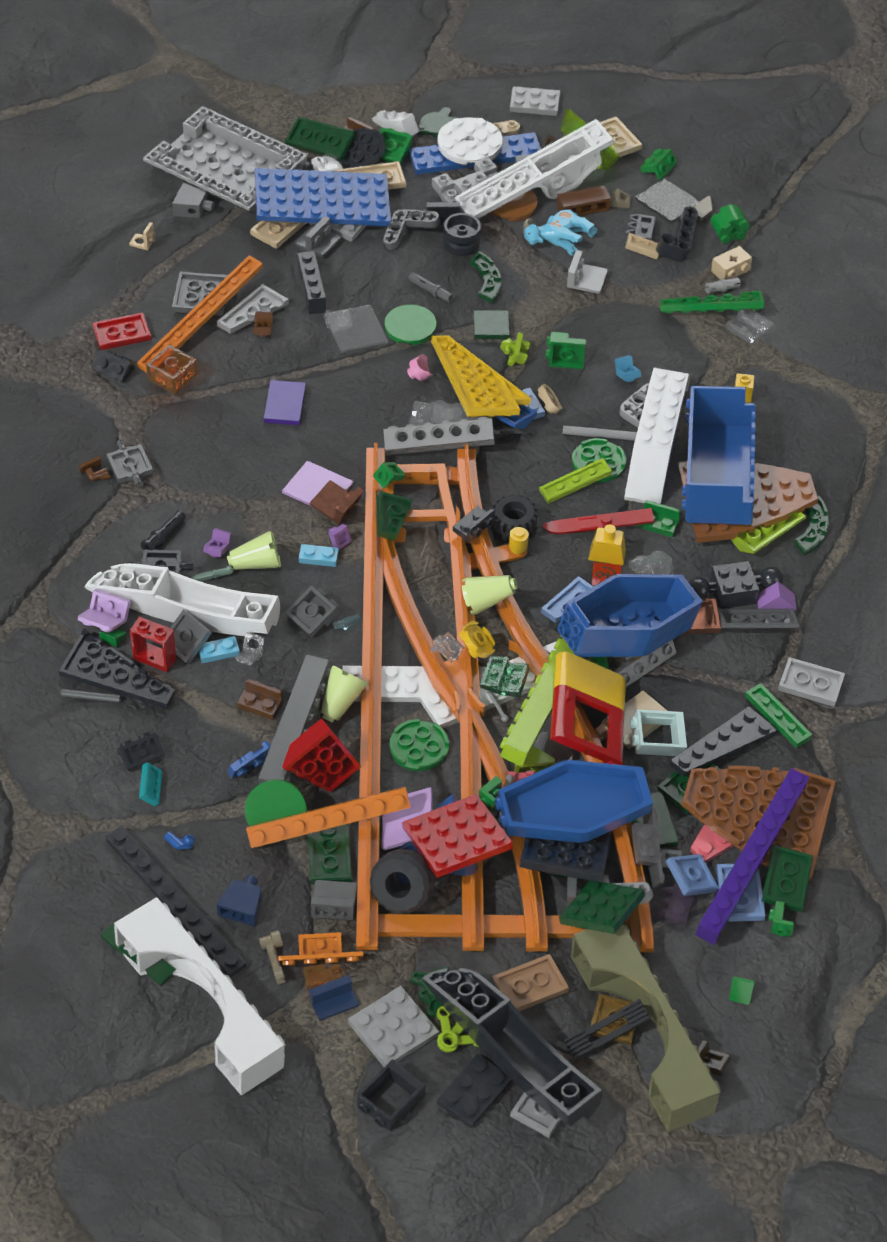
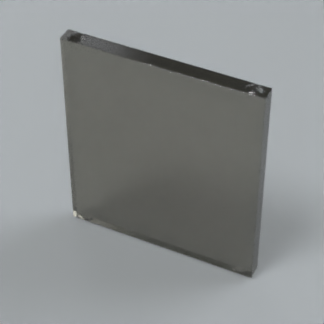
[635,178,700,224]

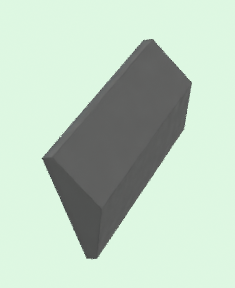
[718,609,799,629]

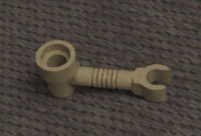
[259,930,286,985]

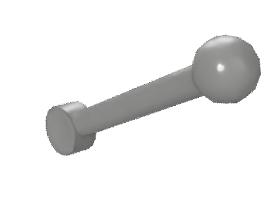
[484,686,509,722]

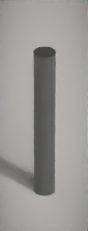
[61,689,121,703]

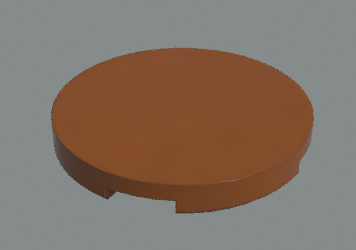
[491,190,538,221]

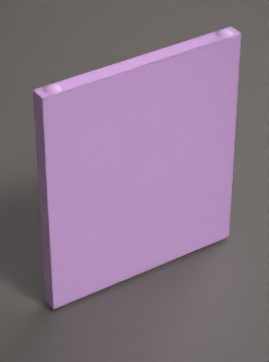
[282,461,353,506]
[382,787,433,850]

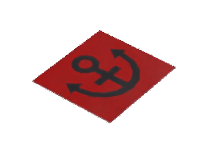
[592,562,621,586]

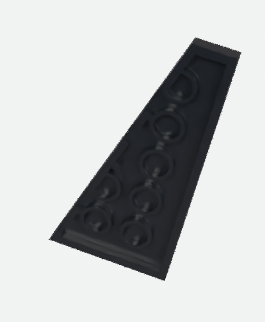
[59,628,175,709]

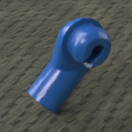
[164,831,195,850]

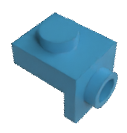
[615,355,641,382]

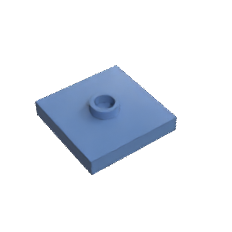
[666,854,718,896]

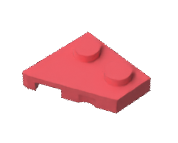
[690,824,735,863]

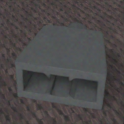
[172,183,214,218]

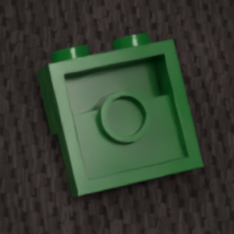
[380,127,413,166]
[546,332,586,369]

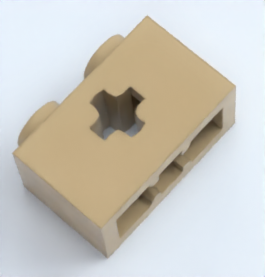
[711,246,752,280]

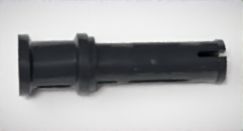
[140,510,186,550]

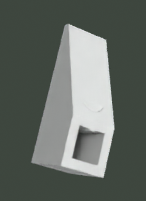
[372,110,419,136]

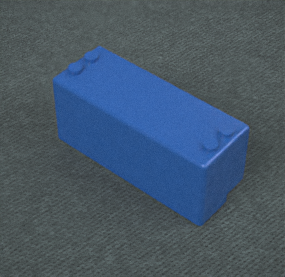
[682,386,756,525]

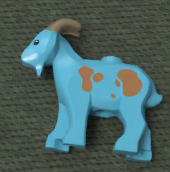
[523,210,598,256]

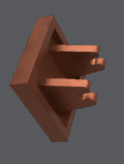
[683,598,721,634]

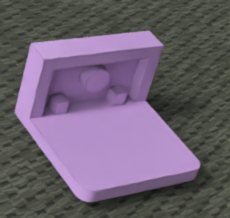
[78,589,131,632]

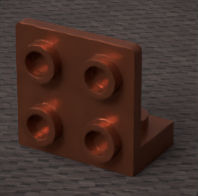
[310,480,364,525]

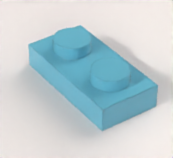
[299,544,339,567]
[198,636,240,664]

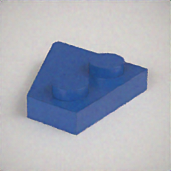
[228,741,271,778]

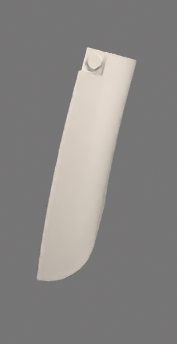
[85,563,280,637]

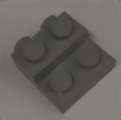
[285,585,341,637]

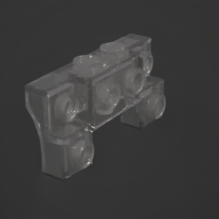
[409,400,485,438]

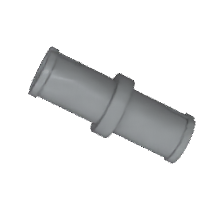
[705,277,740,294]

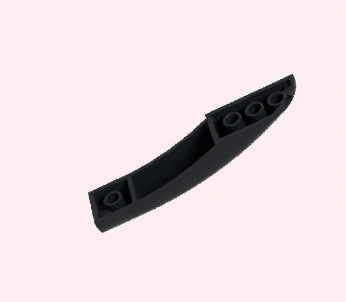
[423,968,602,1127]

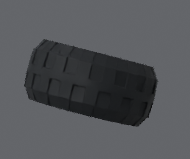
[370,849,435,914]

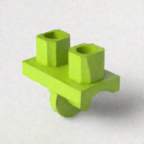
[500,332,530,367]

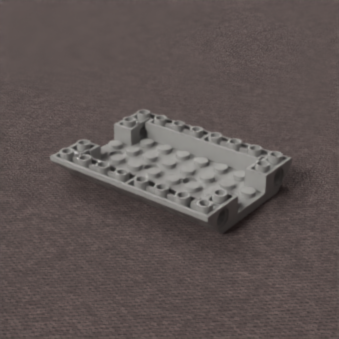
[143,106,308,213]

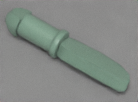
[191,566,234,582]

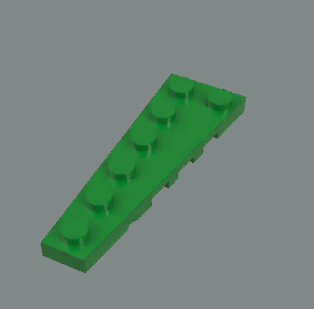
[660,291,764,313]

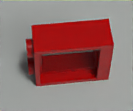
[130,617,177,673]

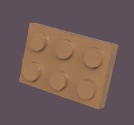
[492,954,569,1011]

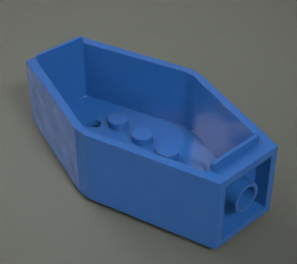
[557,574,703,657]

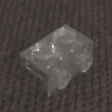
[628,551,674,575]

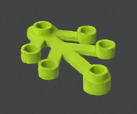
[436,1006,479,1052]

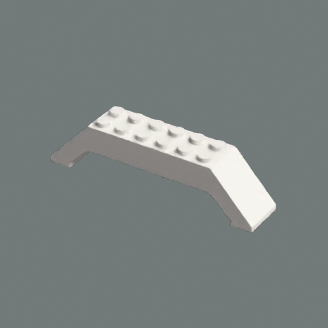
[624,368,691,504]

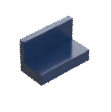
[309,975,359,1021]

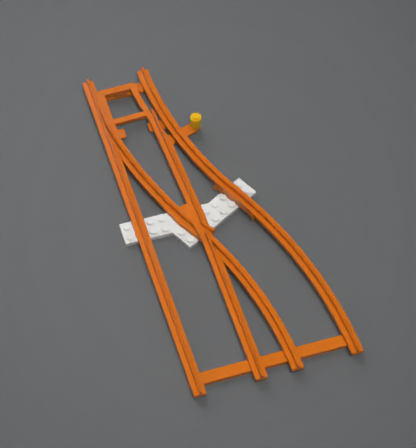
[343,443,654,952]

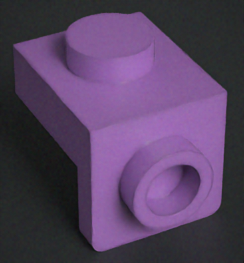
[203,528,231,557]

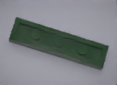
[100,921,176,986]

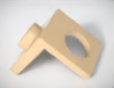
[129,222,156,250]

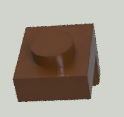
[253,311,273,337]

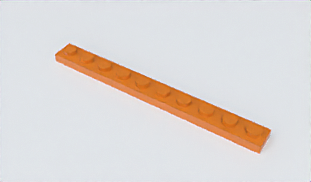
[137,255,263,375]

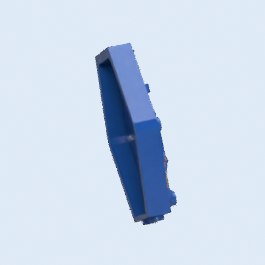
[495,760,653,843]

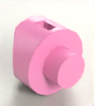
[407,354,433,381]

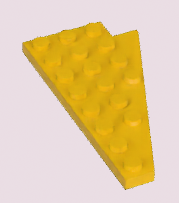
[431,335,531,417]

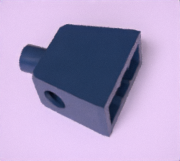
[217,875,262,927]

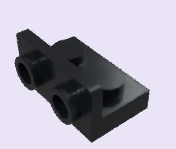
[452,506,495,543]
[117,732,165,771]

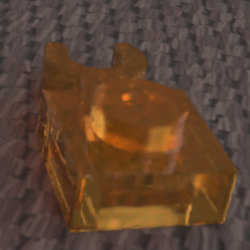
[303,964,342,990]

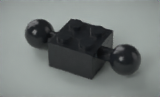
[688,561,783,609]

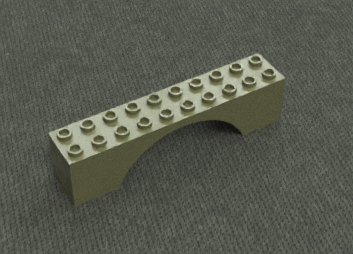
[571,924,721,1132]

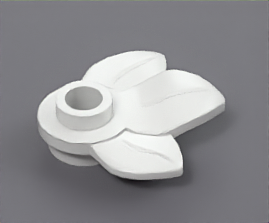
[311,156,343,171]

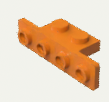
[278,932,364,966]

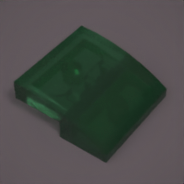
[480,656,530,697]

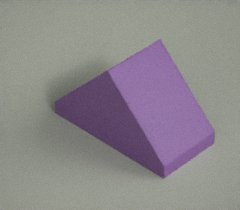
[757,582,796,611]

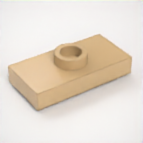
[625,233,659,259]

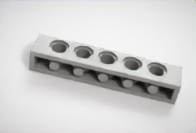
[383,417,495,455]

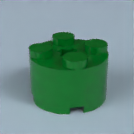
[711,204,749,244]

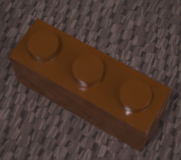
[556,186,611,216]

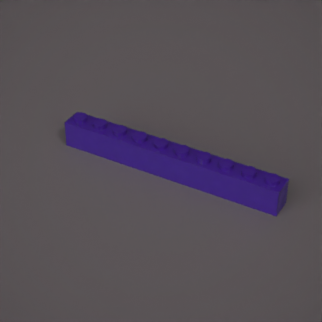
[696,768,809,945]

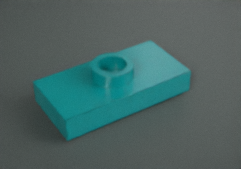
[139,762,162,807]

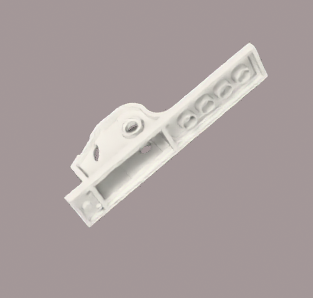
[454,119,614,219]

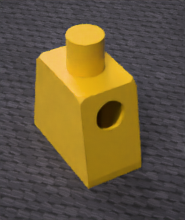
[588,525,626,565]

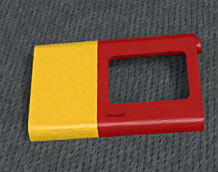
[550,652,626,765]

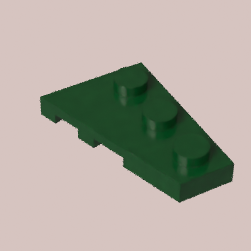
[376,491,413,541]

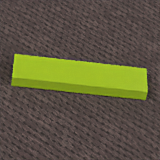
[539,458,612,504]

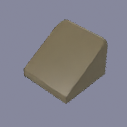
[610,188,631,208]

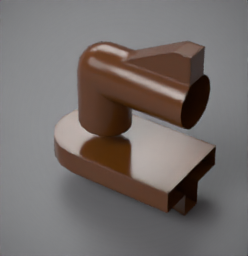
[78,456,111,481]

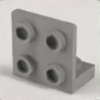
[567,250,607,294]

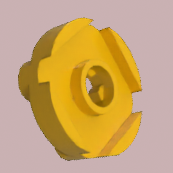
[459,621,495,658]

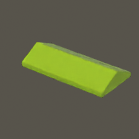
[730,511,806,554]

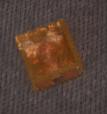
[146,345,198,394]

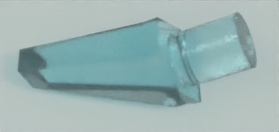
[333,614,360,630]

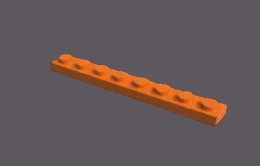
[246,787,411,848]

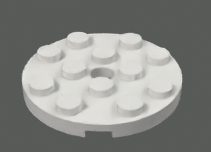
[438,118,502,165]

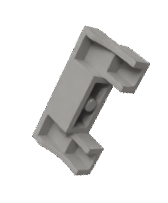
[432,157,498,202]

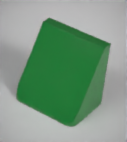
[99,628,127,647]
[729,976,754,1005]

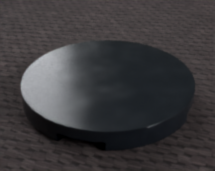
[340,127,386,168]

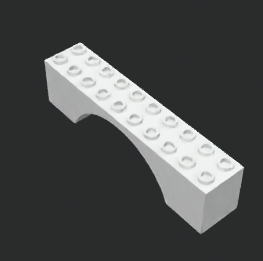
[114,897,285,1096]

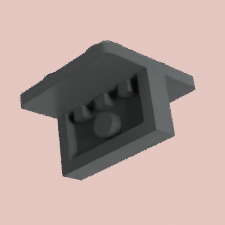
[295,216,341,257]

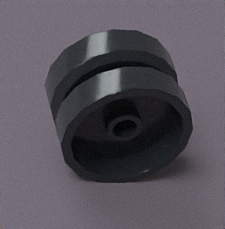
[443,213,481,255]

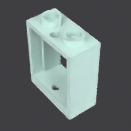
[630,709,687,756]

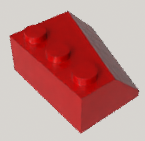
[282,718,361,792]

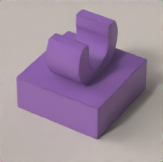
[328,524,352,550]

